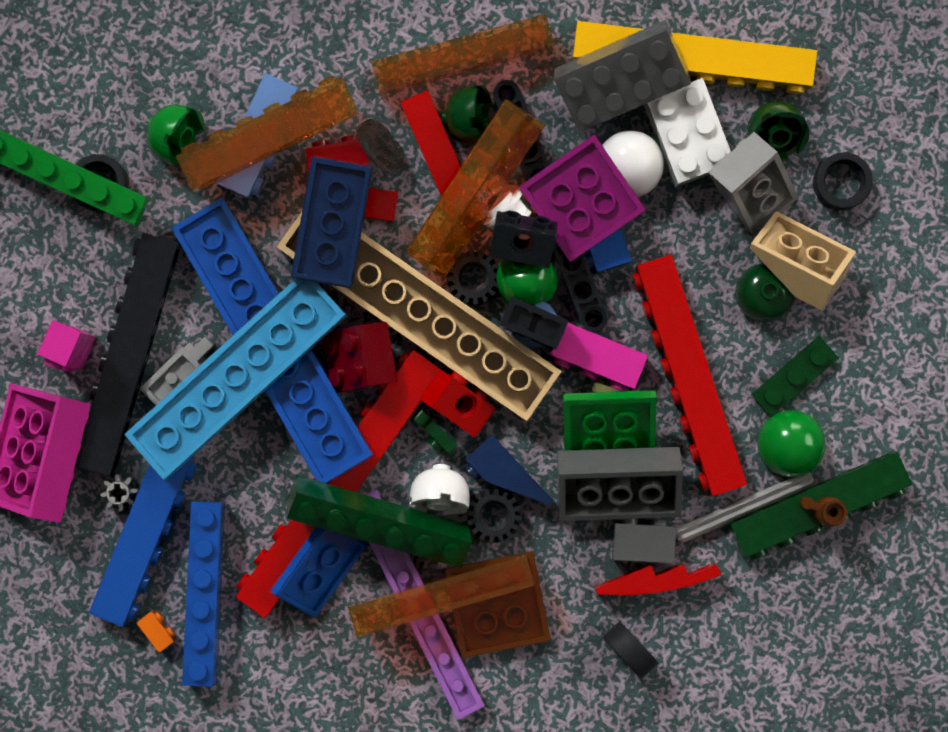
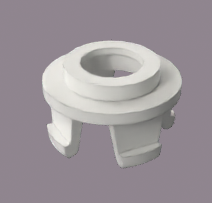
[484,189,533,230]

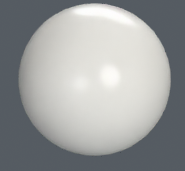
[602,130,664,197]

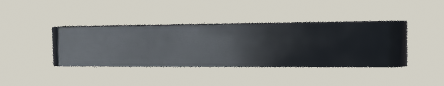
[493,80,608,333]

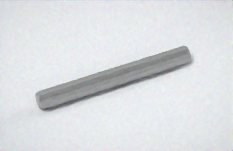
[676,473,815,543]

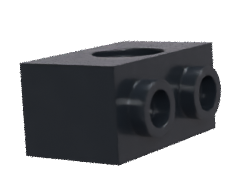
[489,210,557,268]

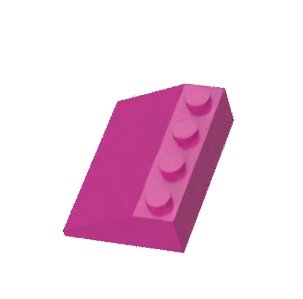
[0,383,91,523]

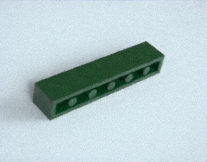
[728,451,912,560]
[286,475,472,568]

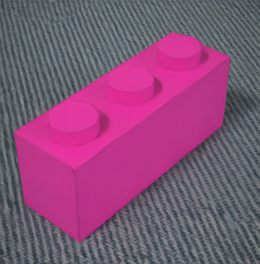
[37,320,97,372]
[549,323,648,392]

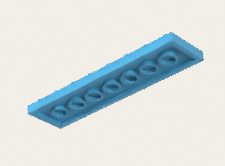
[124,279,347,480]

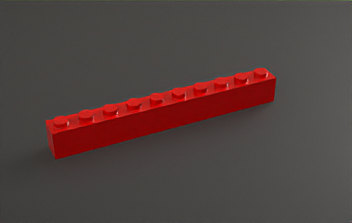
[236,350,440,618]

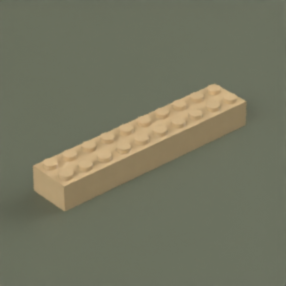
[277,212,562,421]

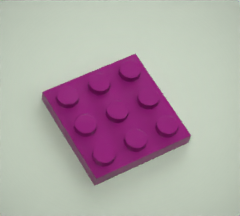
[519,134,646,262]

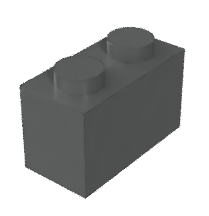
[612,519,676,563]

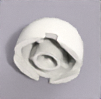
[409,464,470,516]

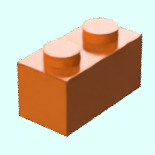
[137,610,176,653]

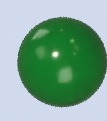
[757,410,826,478]

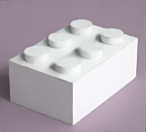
[644,78,731,188]

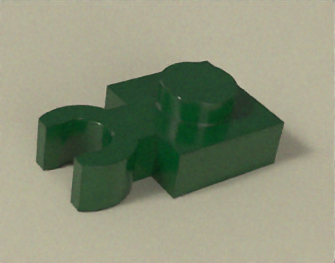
[413,409,457,454]

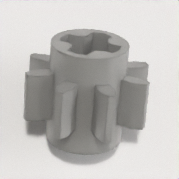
[100,474,139,512]

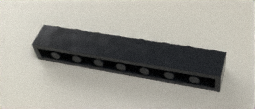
[75,233,181,476]

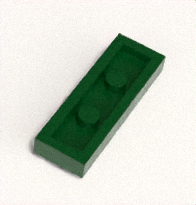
[750,335,839,417]

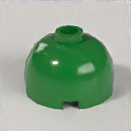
[147,104,205,166]
[496,260,558,306]

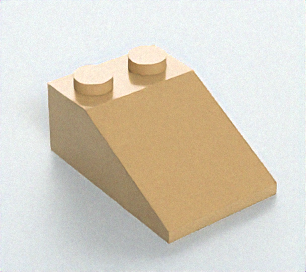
[750,211,856,311]

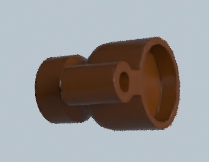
[799,496,847,527]

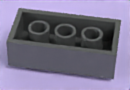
[554,20,691,132]
[557,447,683,521]

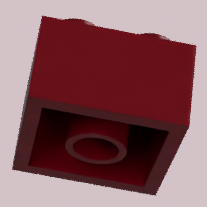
[323,322,397,393]

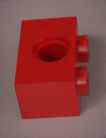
[420,369,496,437]

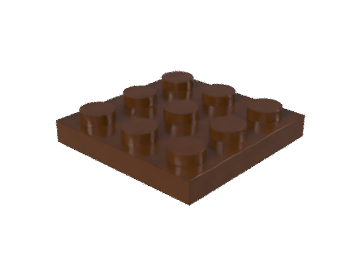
[444,551,551,658]

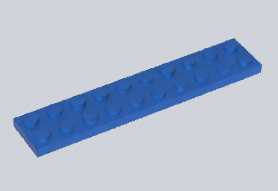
[171,197,374,484]

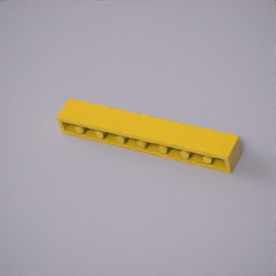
[572,21,817,95]

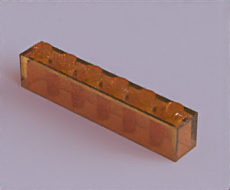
[371,14,554,96]
[176,76,359,193]
[406,99,545,277]
[348,554,535,637]

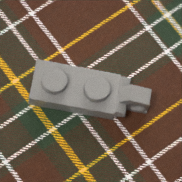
[140,337,215,405]

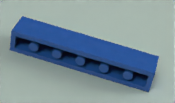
[89,456,197,627]
[182,501,225,687]

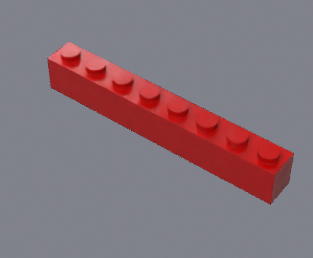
[632,254,747,496]

